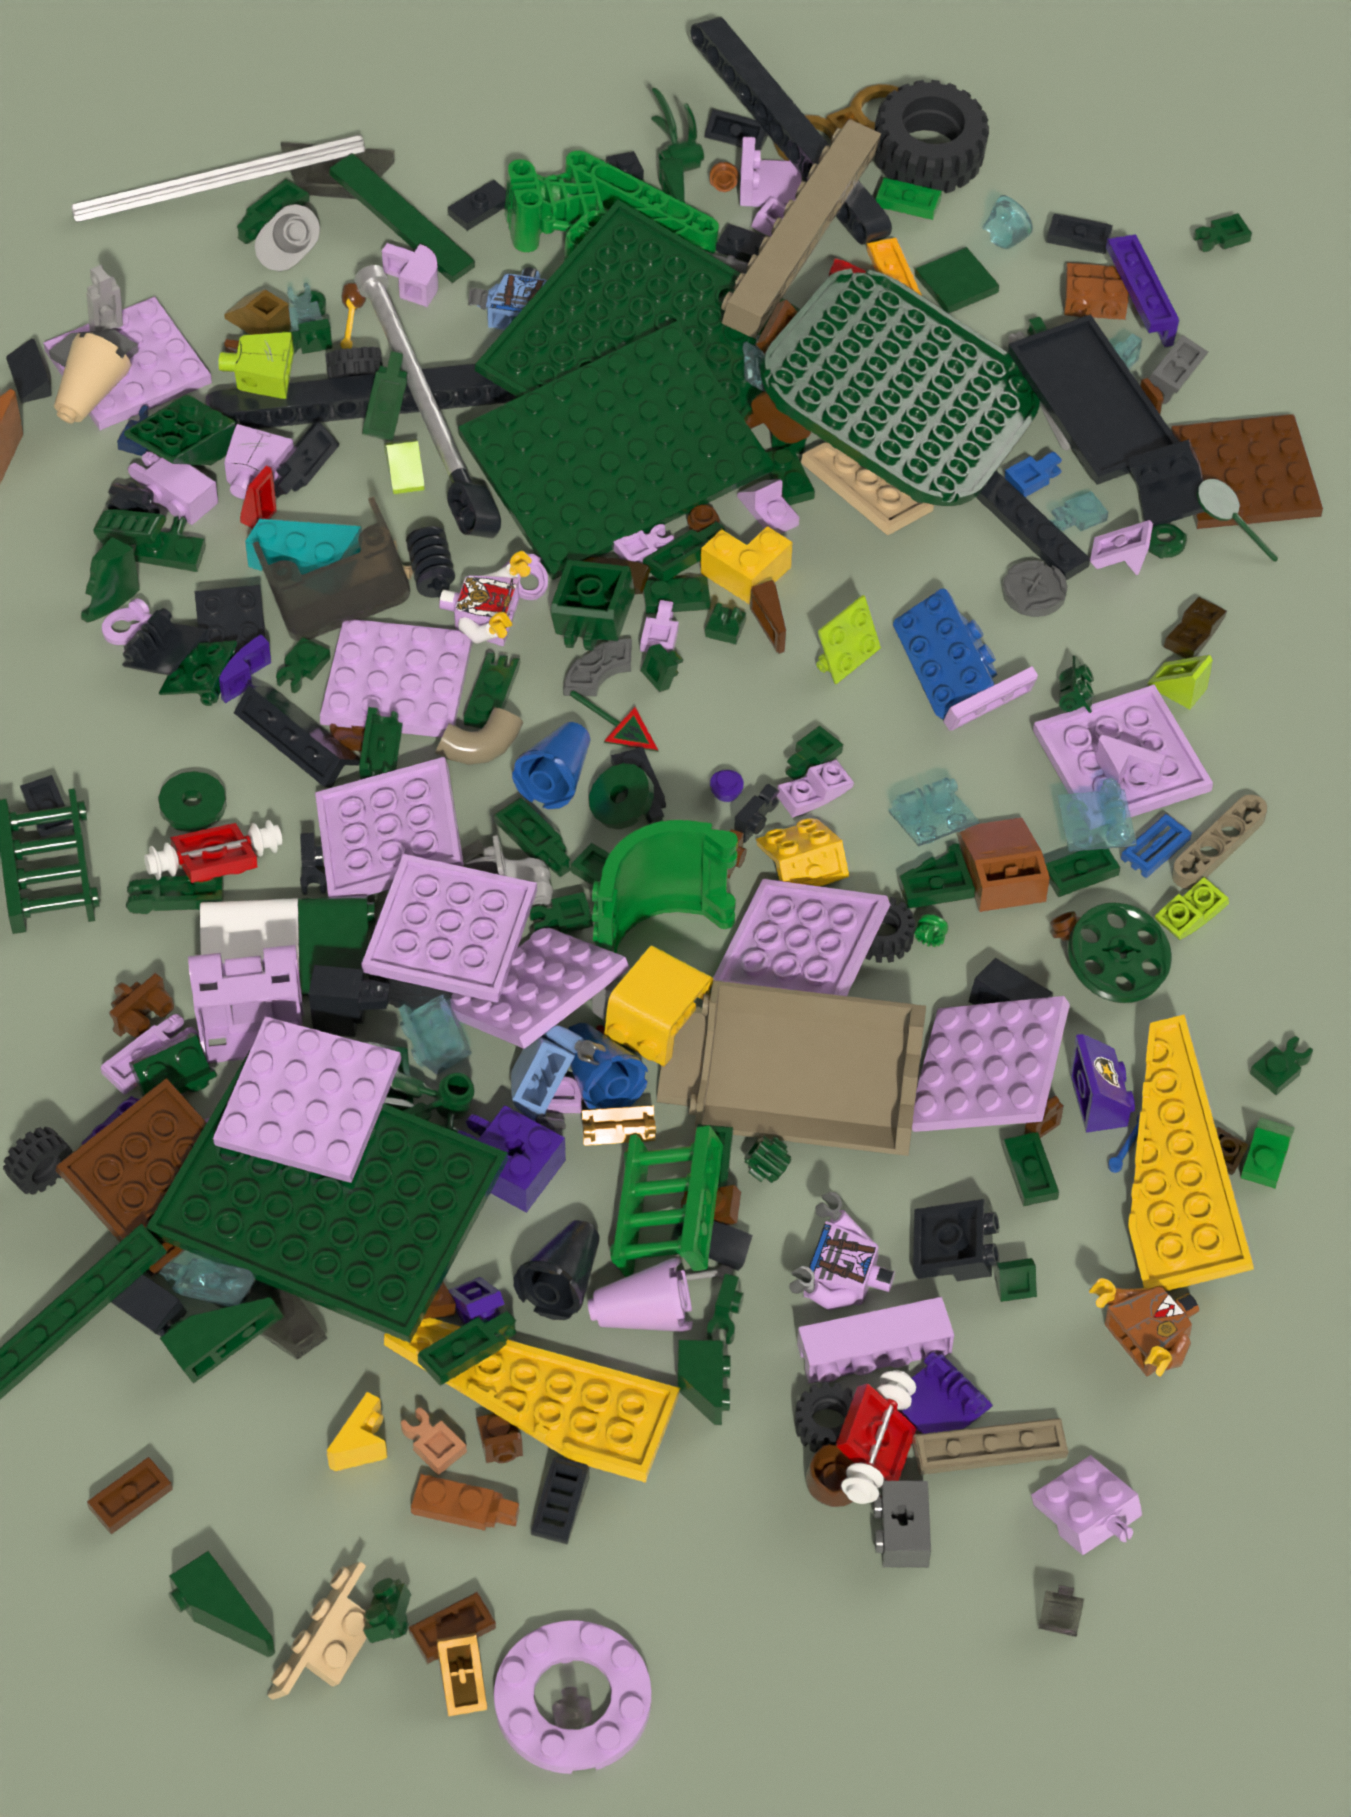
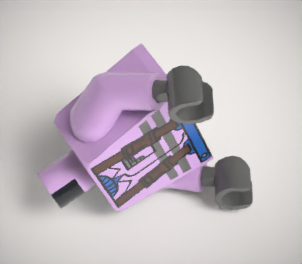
[789,1192,895,1310]

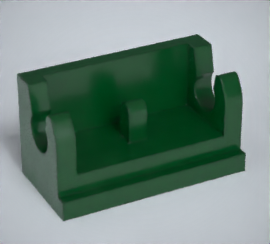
[359,707,403,780]

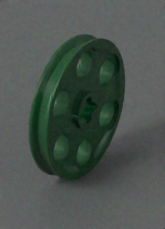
[1068,902,1172,1003]

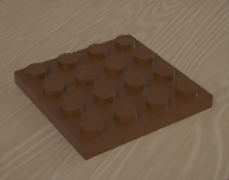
[1171,414,1323,529]
[55,1078,207,1278]

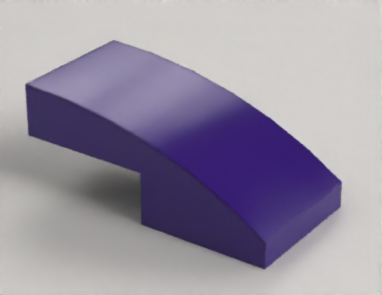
[219,635,271,704]

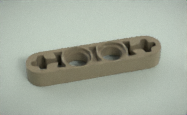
[1172,794,1267,889]

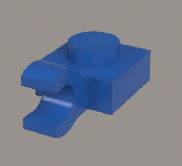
[1005,452,1062,497]

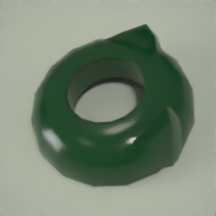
[1148,523,1187,559]

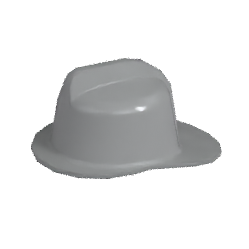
[255,204,320,271]

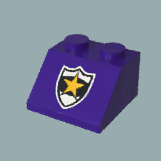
[1070,1034,1135,1133]

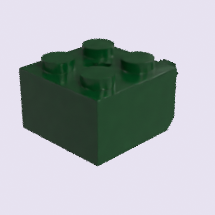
[551,560,635,650]

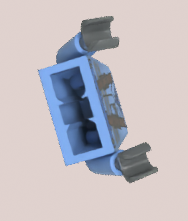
[468,267,546,330]
[511,1025,606,1131]

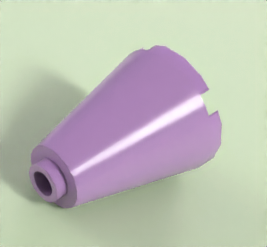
[588,1257,692,1332]

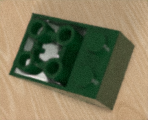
[124,394,235,465]

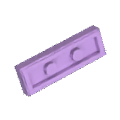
[943,666,1038,731]

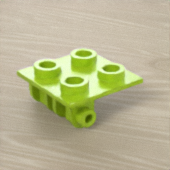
[816,595,881,684]

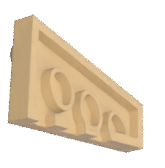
[801,442,934,535]

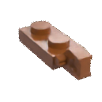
[411,1474,520,1531]

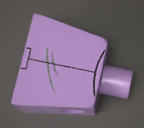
[225,424,294,499]

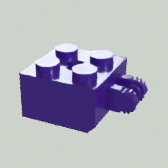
[458,1105,566,1213]

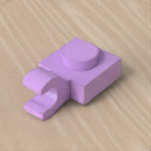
[640,600,679,652]

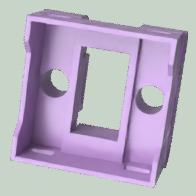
[188,945,304,1063]

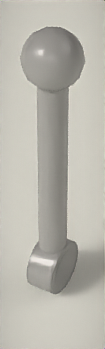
[686,1264,733,1281]

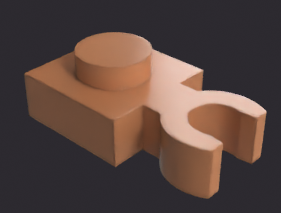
[401,1407,467,1475]

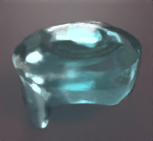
[982,195,1033,249]

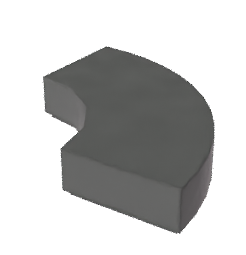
[563,639,632,696]

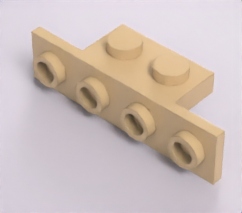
[267,1561,367,1700]

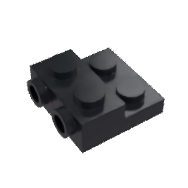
[913,1199,1000,1281]

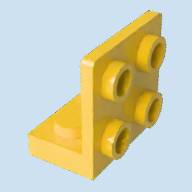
[756,818,849,887]

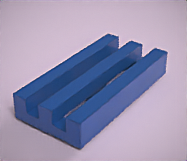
[1121,814,1192,878]

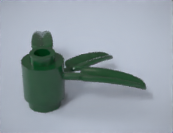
[651,88,704,172]
[390,1071,475,1133]

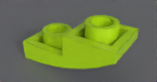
[1155,877,1229,940]

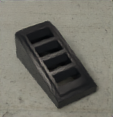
[531,1457,590,1545]

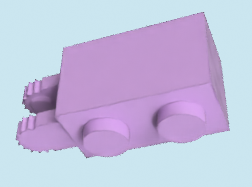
[128,451,218,525]

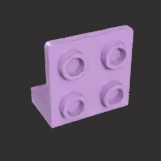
[740,137,801,207]

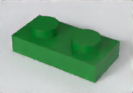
[876,178,942,220]

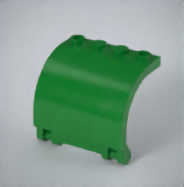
[592,820,738,953]

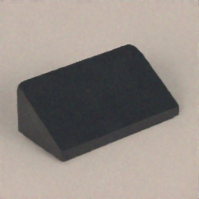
[704,109,769,150]
[6,338,52,403]

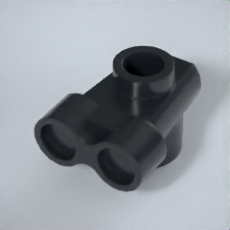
[106,482,160,514]

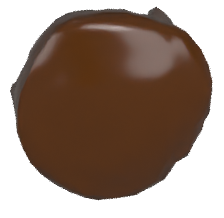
[806,1444,855,1507]

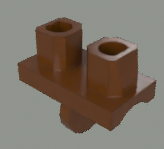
[109,973,174,1038]

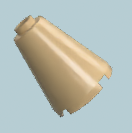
[54,333,131,424]

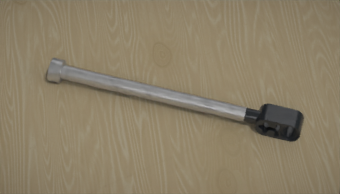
[354,265,501,538]

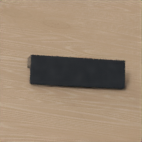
[233,685,360,788]

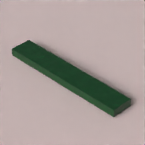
[330,153,475,283]
[0,1224,167,1400]

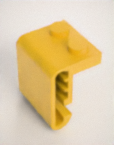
[604,946,713,1067]

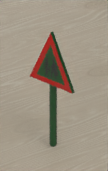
[570,691,659,752]

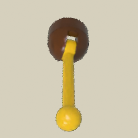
[340,283,366,349]

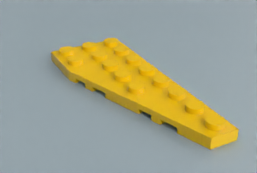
[1128,1014,1254,1291]
[384,1318,680,1483]

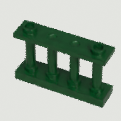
[0,788,100,934]

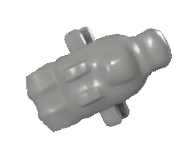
[464,835,553,907]

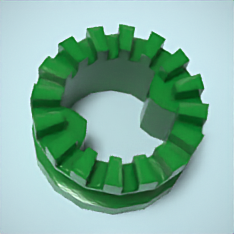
[914,914,949,947]

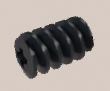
[405,526,455,598]

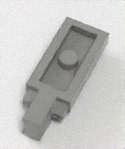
[86,265,123,331]

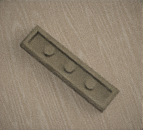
[912,1418,1068,1475]

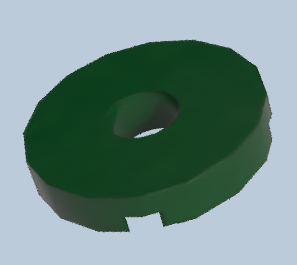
[589,763,654,829]
[158,771,227,832]

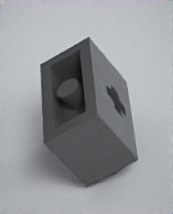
[874,1481,931,1568]

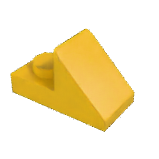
[327,1392,387,1471]

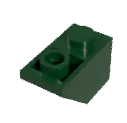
[678,1340,731,1425]

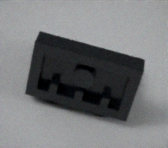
[1128,439,1205,527]

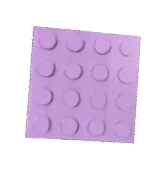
[43,297,212,430]
[320,618,473,737]
[1033,685,1213,830]
[315,757,464,897]
[362,854,537,1003]
[712,879,890,996]
[442,928,630,1049]
[912,996,1070,1132]
[213,1016,401,1183]

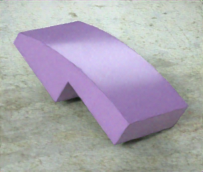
[777,760,854,818]

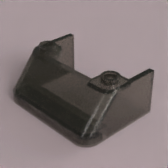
[252,496,411,641]

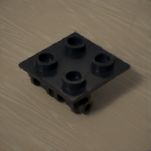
[194,585,266,652]
[122,608,208,676]

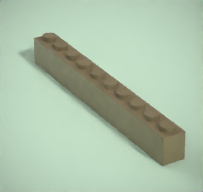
[721,119,881,339]

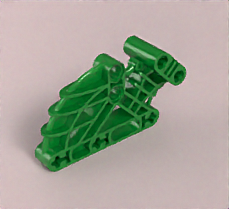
[505,150,719,261]

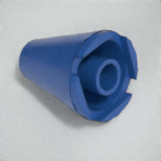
[512,722,591,809]
[568,1023,648,1109]

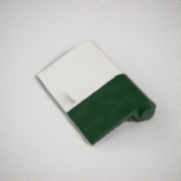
[200,895,376,996]

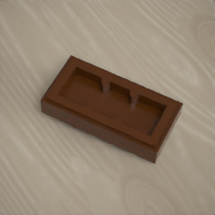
[408,1592,496,1664]

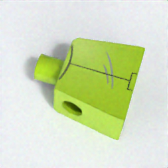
[218,332,294,399]

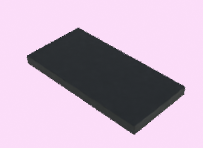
[1008,314,1179,485]

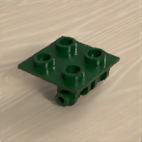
[159,641,237,706]

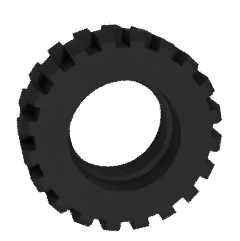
[874,80,989,194]

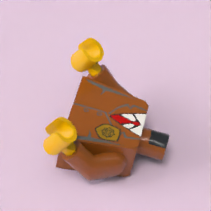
[1089,1278,1199,1377]

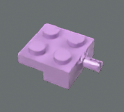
[1031,1455,1142,1555]

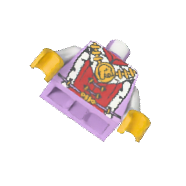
[439,551,532,646]

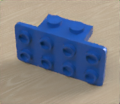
[893,588,998,720]

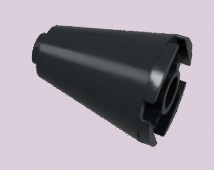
[513,1220,600,1320]

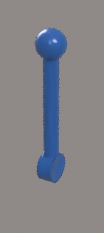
[1108,1114,1140,1173]

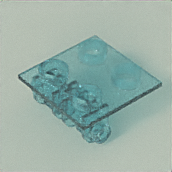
[889,777,979,846]
[1057,778,1137,852]

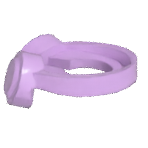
[502,553,548,600]
[102,598,152,645]

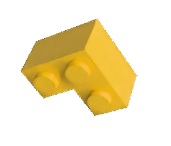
[701,526,793,605]

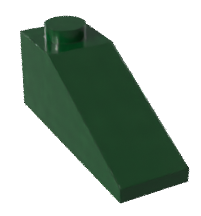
[160,1297,284,1384]
[168,1551,275,1658]

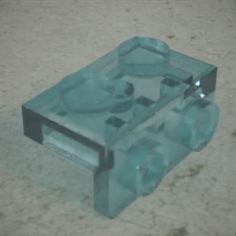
[399,993,472,1075]

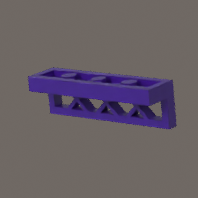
[1106,234,1180,347]

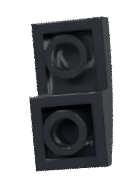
[670,1221,753,1271]

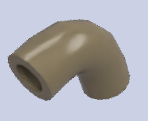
[435,708,523,765]

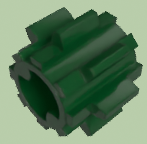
[744,1136,792,1183]

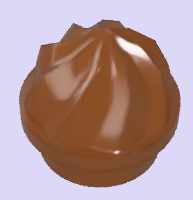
[709,162,739,192]

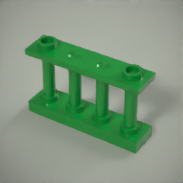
[610,1126,723,1277]

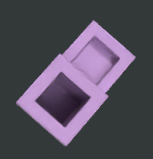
[382,243,438,307]

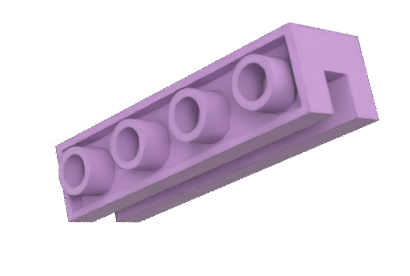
[797,1297,954,1384]

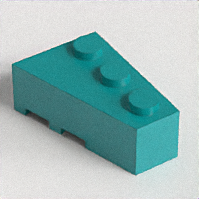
[245,519,363,597]

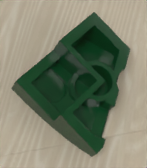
[81,537,140,623]

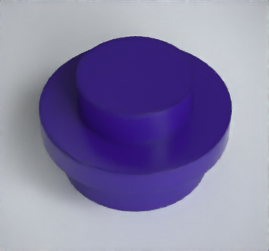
[710,770,744,802]

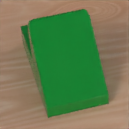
[1241,1117,1295,1189]

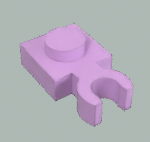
[613,524,674,564]

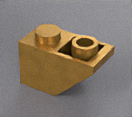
[224,289,291,335]

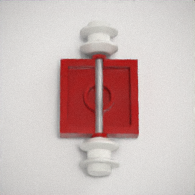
[144,820,282,883]
[836,1370,917,1504]

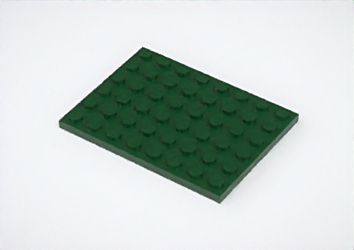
[458,321,774,580]
[146,1050,508,1343]

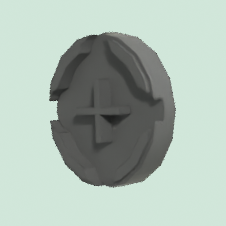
[1002,560,1068,617]

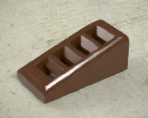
[750,580,786,654]

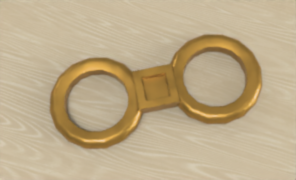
[774,84,899,161]

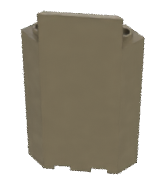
[657,981,926,1156]

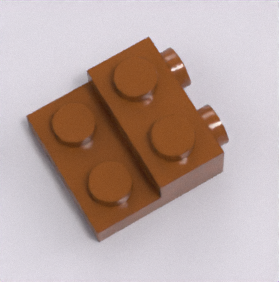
[1064,263,1128,320]

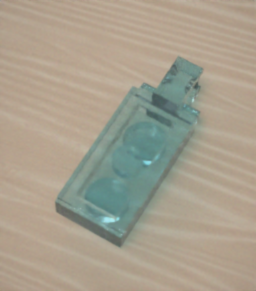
[160,1257,255,1306]

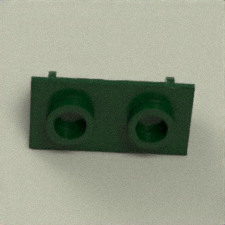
[1059,655,1094,713]

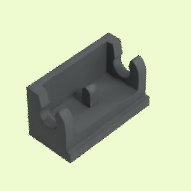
[1149,335,1208,404]

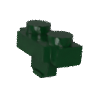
[363,1578,411,1643]

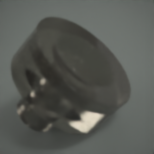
[552,1687,593,1728]

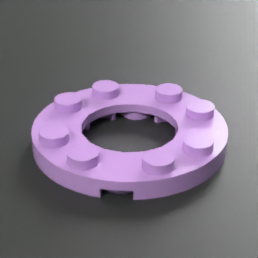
[494,1621,651,1774]

